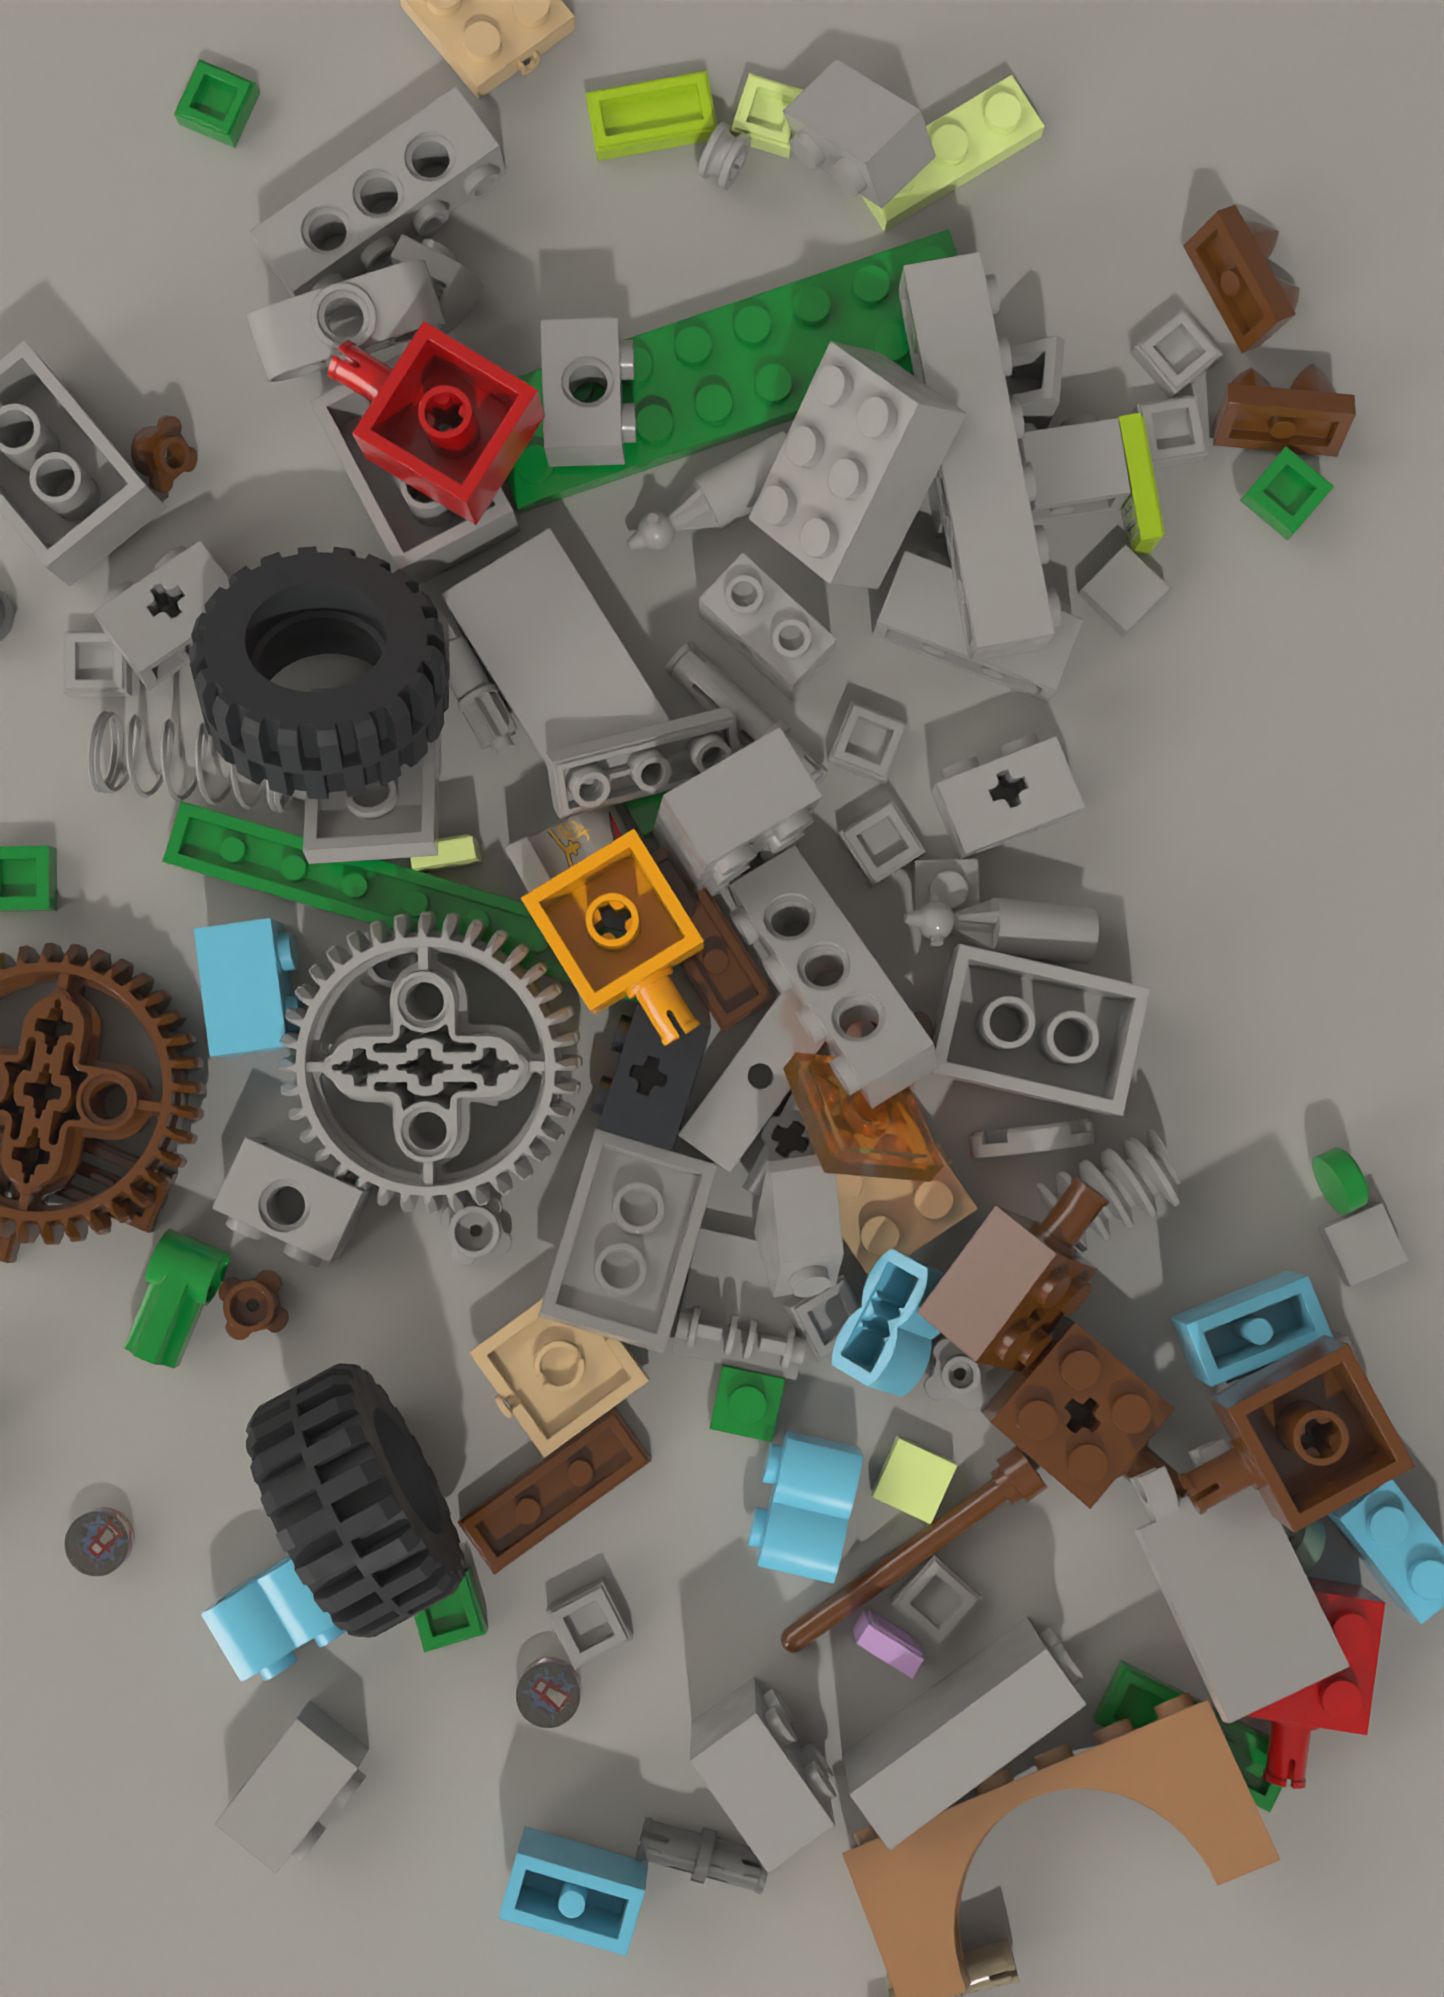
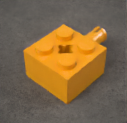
[521,829,704,1046]

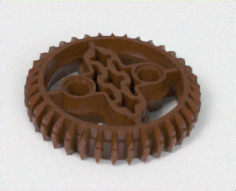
[0,943,206,1245]

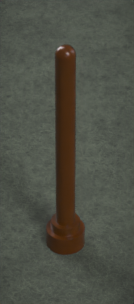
[781,1445,1048,1653]

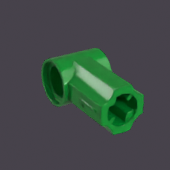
[123,1228,230,1369]

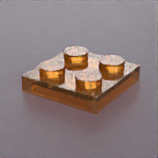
[783,1052,944,1182]

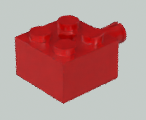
[328,321,545,525]
[1246,1577,1385,1789]

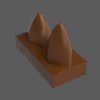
[1183,205,1300,353]
[1213,363,1356,457]

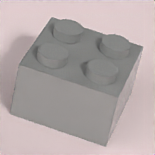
[689,1677,836,1874]

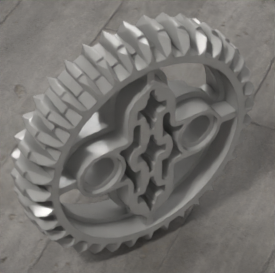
[278,911,583,1214]

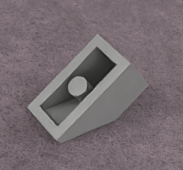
[754,1152,844,1298]

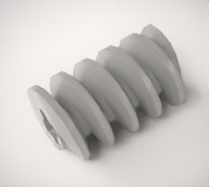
[1035,1127,1180,1253]

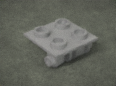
[672,1228,807,1380]

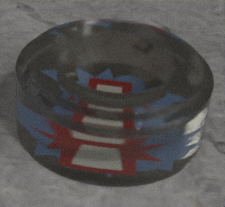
[64,1507,135,1576]
[516,1657,582,1728]

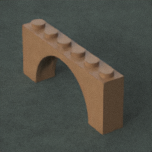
[842,1692,1281,1997]

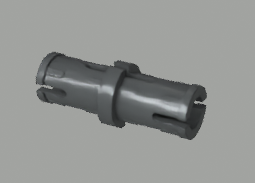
[635,1817,768,1894]

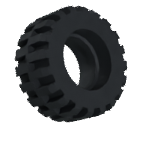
[189,546,449,799]
[246,1363,465,1638]

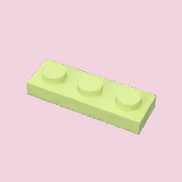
[861,75,1045,232]

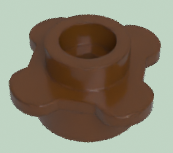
[131,415,197,493]
[218,1270,289,1340]

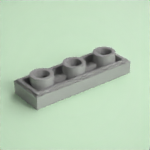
[545,706,739,819]
[678,989,826,1173]

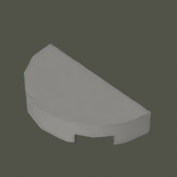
[968,1118,1096,1158]

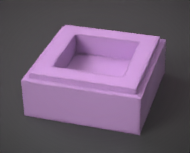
[852,1609,924,1679]

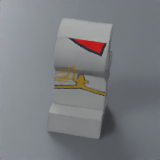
[505,805,629,892]

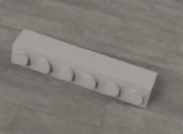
[898,252,1062,662]

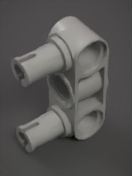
[246,259,446,382]

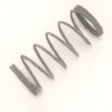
[87,711,293,813]

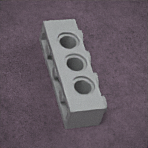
[249,85,506,297]
[729,845,939,1108]

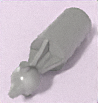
[626,431,787,550]
[904,895,1099,964]

